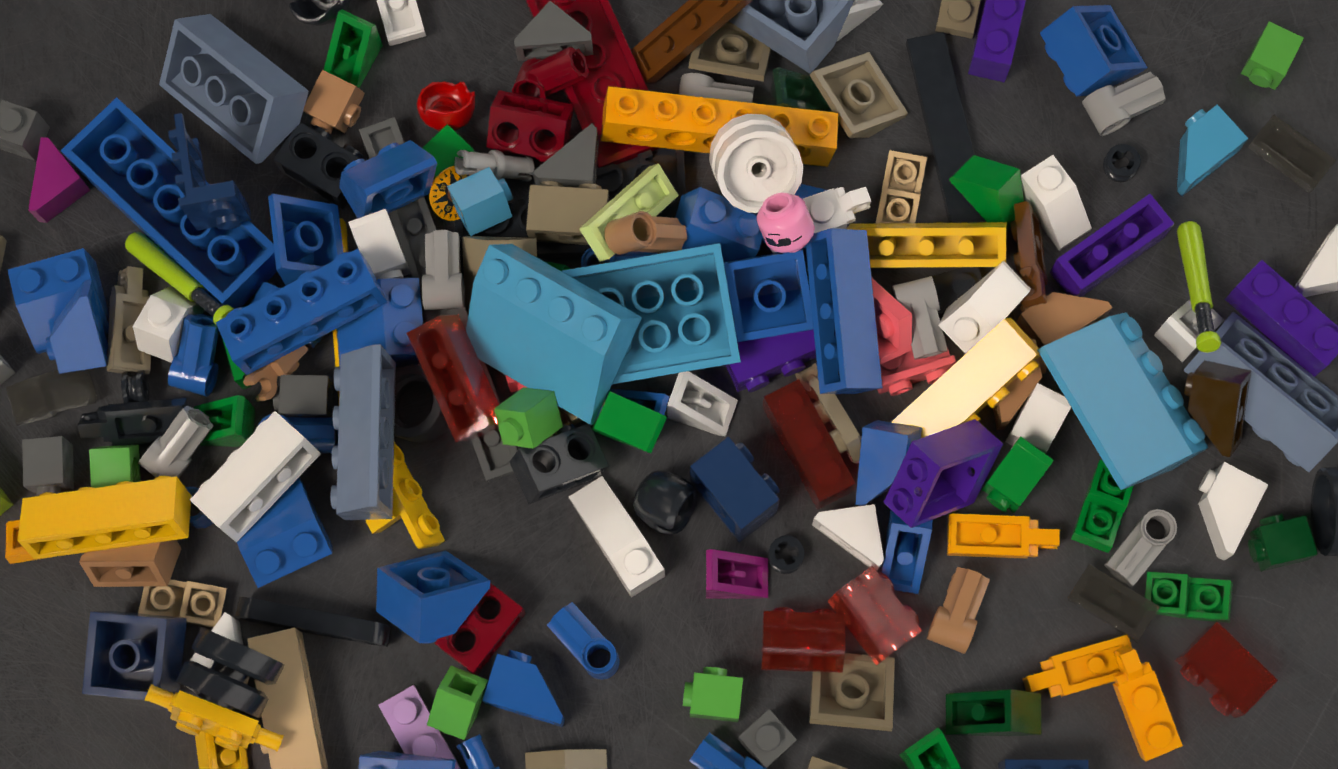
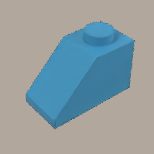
[1177,104,1248,196]

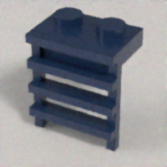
[168,113,251,231]

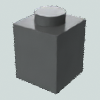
[0,100,50,161]
[273,375,334,418]
[22,436,74,496]
[738,709,797,769]

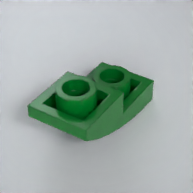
[1071,460,1133,553]
[1144,572,1233,623]

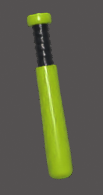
[1177,221,1221,353]
[125,232,234,324]

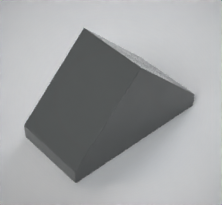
[514,1,593,61]
[533,123,599,188]

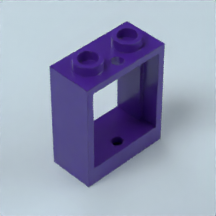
[884,419,1003,528]

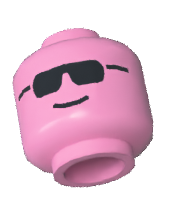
[756,193,815,253]

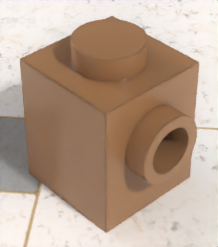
[303,70,365,134]

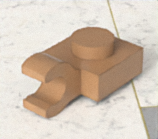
[243,345,308,402]

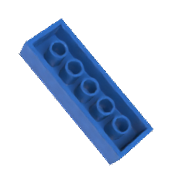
[61,97,277,309]

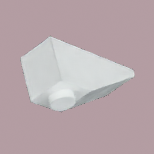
[569,476,665,598]

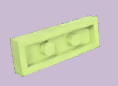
[579,163,679,261]

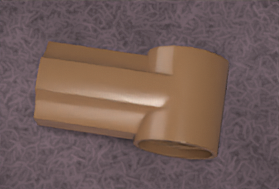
[605,211,687,255]
[926,567,990,654]

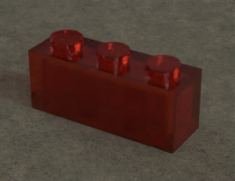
[407,315,499,442]
[763,379,856,510]

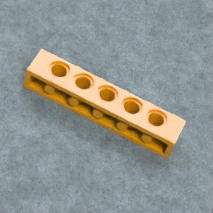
[601,86,838,167]

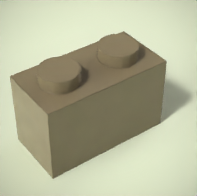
[526,181,610,245]

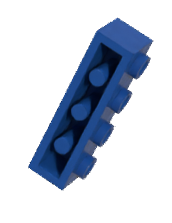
[805,228,882,394]
[216,248,387,375]

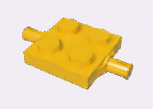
[145,684,284,752]

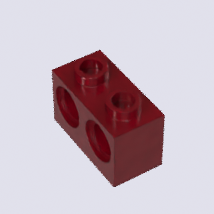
[486,90,574,162]
[435,583,526,676]

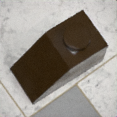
[1185,360,1252,457]

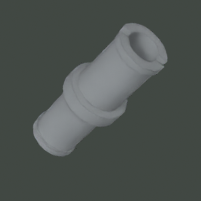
[454,150,534,182]

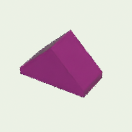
[28,137,90,223]
[706,549,768,599]

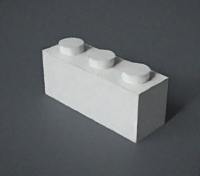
[190,411,321,543]

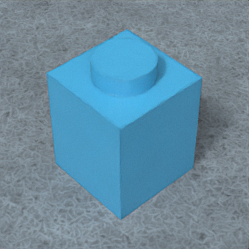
[447,167,513,236]

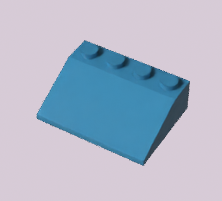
[562,243,741,384]
[463,244,642,425]
[1037,312,1209,490]

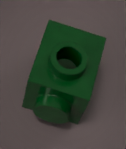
[1248,514,1318,572]

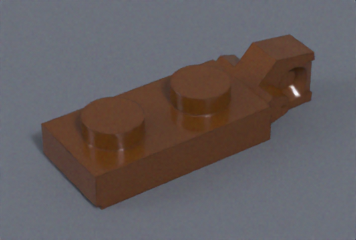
[1010,201,1048,309]

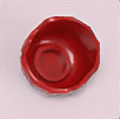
[417,81,475,131]

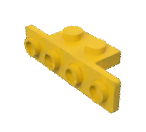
[365,442,445,549]

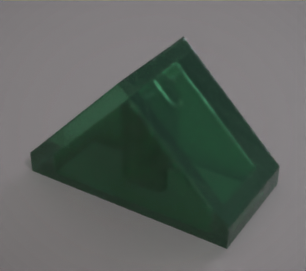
[771,67,832,112]

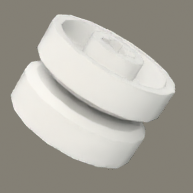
[709,114,803,213]

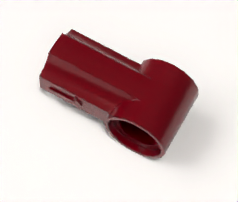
[512,46,589,99]

